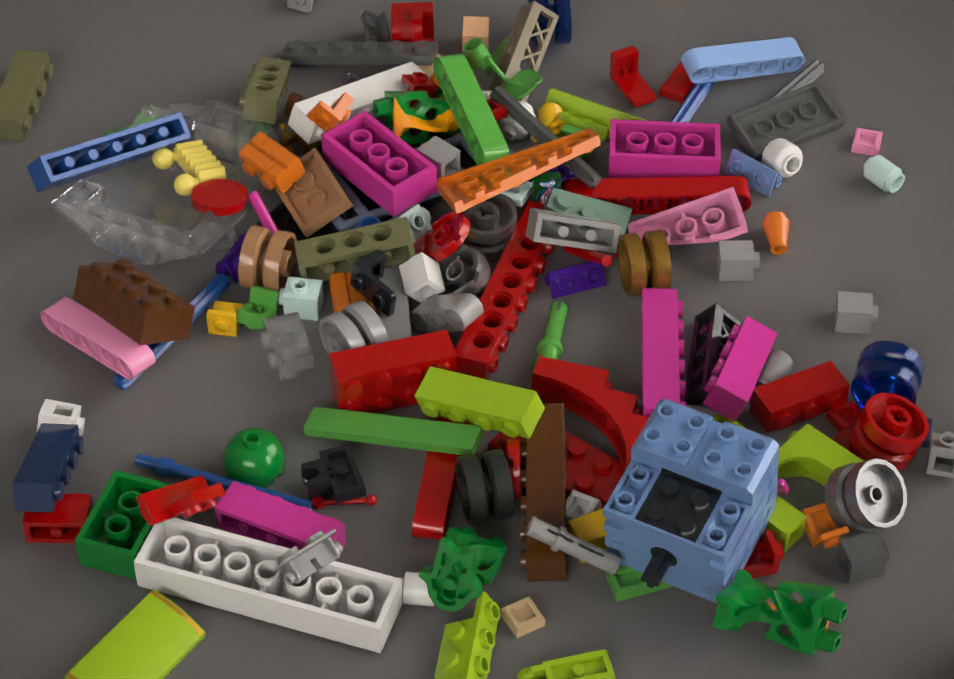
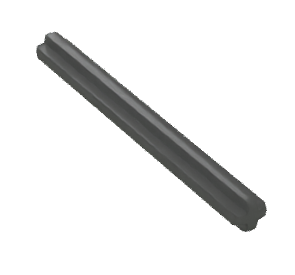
[490,86,601,188]

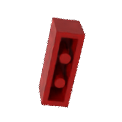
[750,361,850,433]

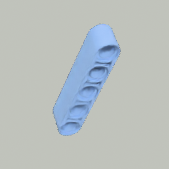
[681,37,806,84]

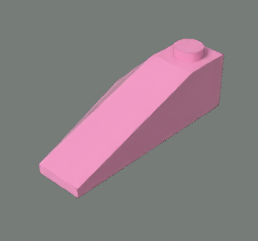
[627,187,748,245]

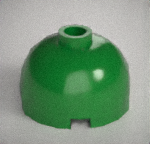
[223,427,286,488]

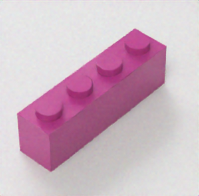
[703,316,778,422]
[215,481,346,561]

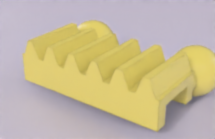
[152,139,226,196]

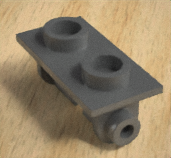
[361,10,391,42]

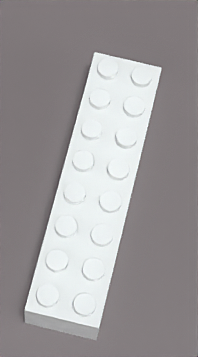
[134,518,403,653]

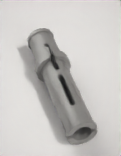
[525,516,622,576]

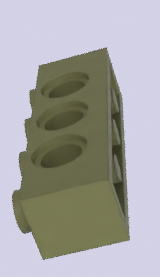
[239,56,291,124]
[294,217,415,281]

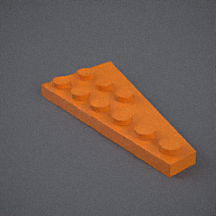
[437,128,601,214]

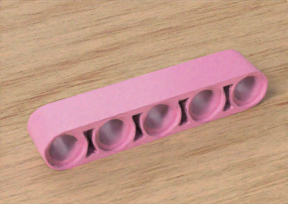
[40,296,156,380]

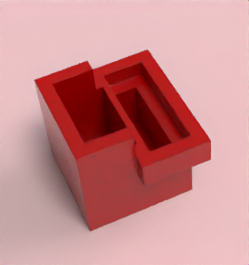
[391,2,435,42]

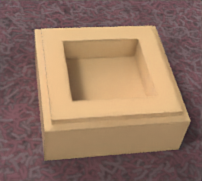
[501,596,545,638]

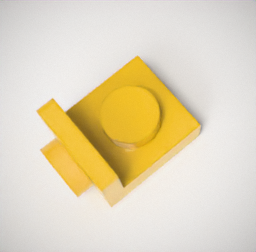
[206,301,244,337]

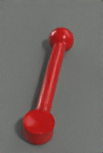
[312,494,377,510]

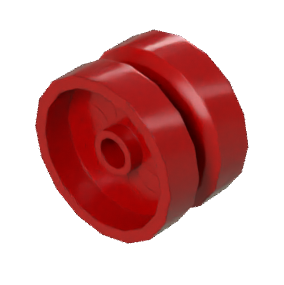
[849,393,929,471]

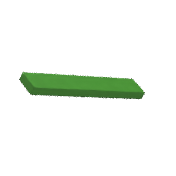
[303,406,484,455]

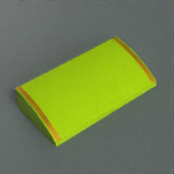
[64,589,206,679]

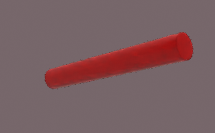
[563,246,612,267]

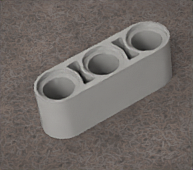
[409,293,484,333]

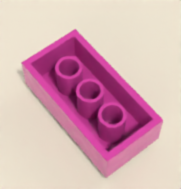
[321,111,437,217]
[608,119,721,178]

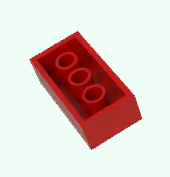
[329,329,457,413]

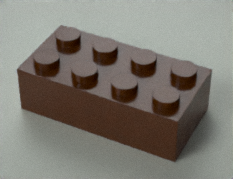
[74,259,195,345]

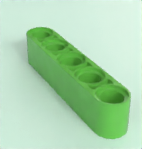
[433,53,509,165]

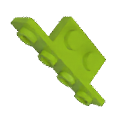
[545,88,647,142]
[434,591,500,679]

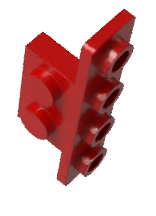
[136,475,226,526]

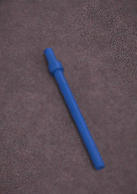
[135,453,312,509]

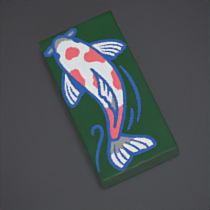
[531,172,561,204]

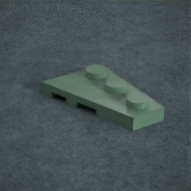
[543,188,633,235]

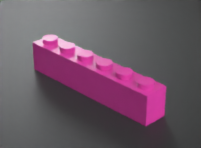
[641,288,686,417]

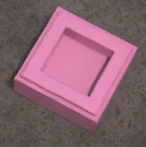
[851,128,883,156]

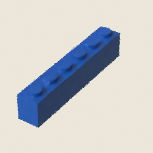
[27,112,192,193]

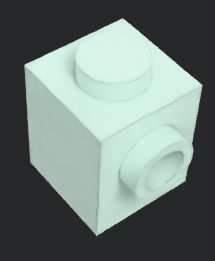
[279,276,324,321]

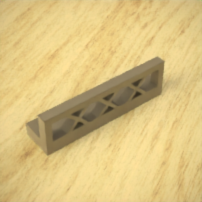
[488,1,559,102]

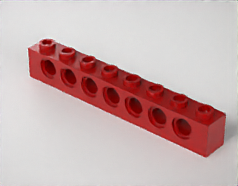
[455,200,555,380]

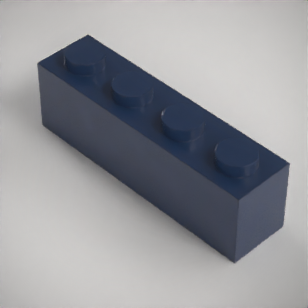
[13,423,84,512]

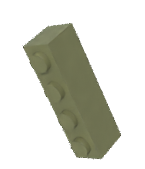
[0,49,54,141]

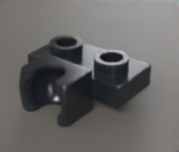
[301,444,366,504]

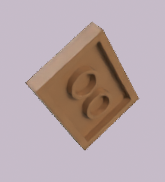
[276,148,353,238]

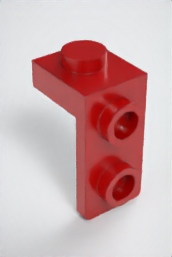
[609,45,657,107]

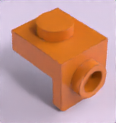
[307,92,354,132]
[801,502,850,549]

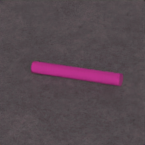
[248,191,296,265]

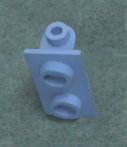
[724,148,783,197]

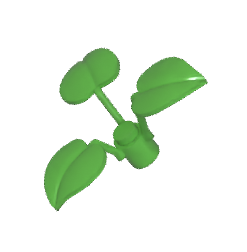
[432,36,543,110]

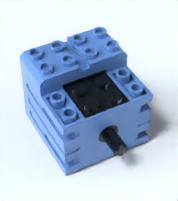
[603,399,779,604]

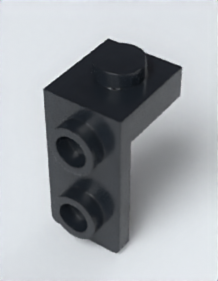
[350,249,396,317]

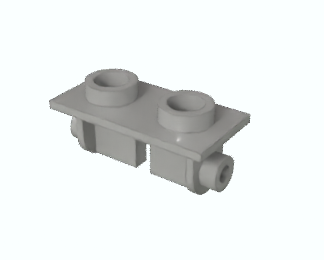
[274,528,343,585]

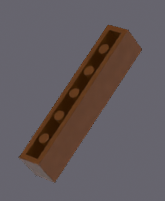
[520,403,567,582]

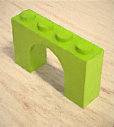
[761,423,863,553]

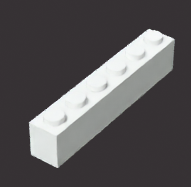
[288,61,430,145]

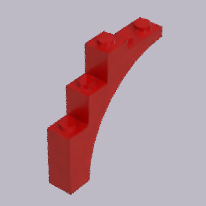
[531,356,649,474]

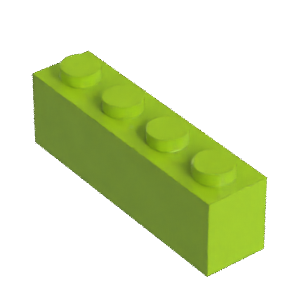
[414,366,545,439]

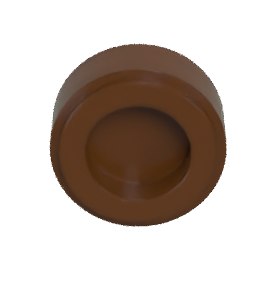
[284,92,303,119]

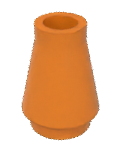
[762,211,790,255]

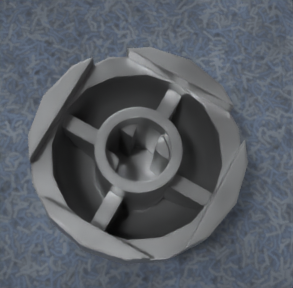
[440,244,491,298]

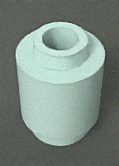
[863,155,905,193]

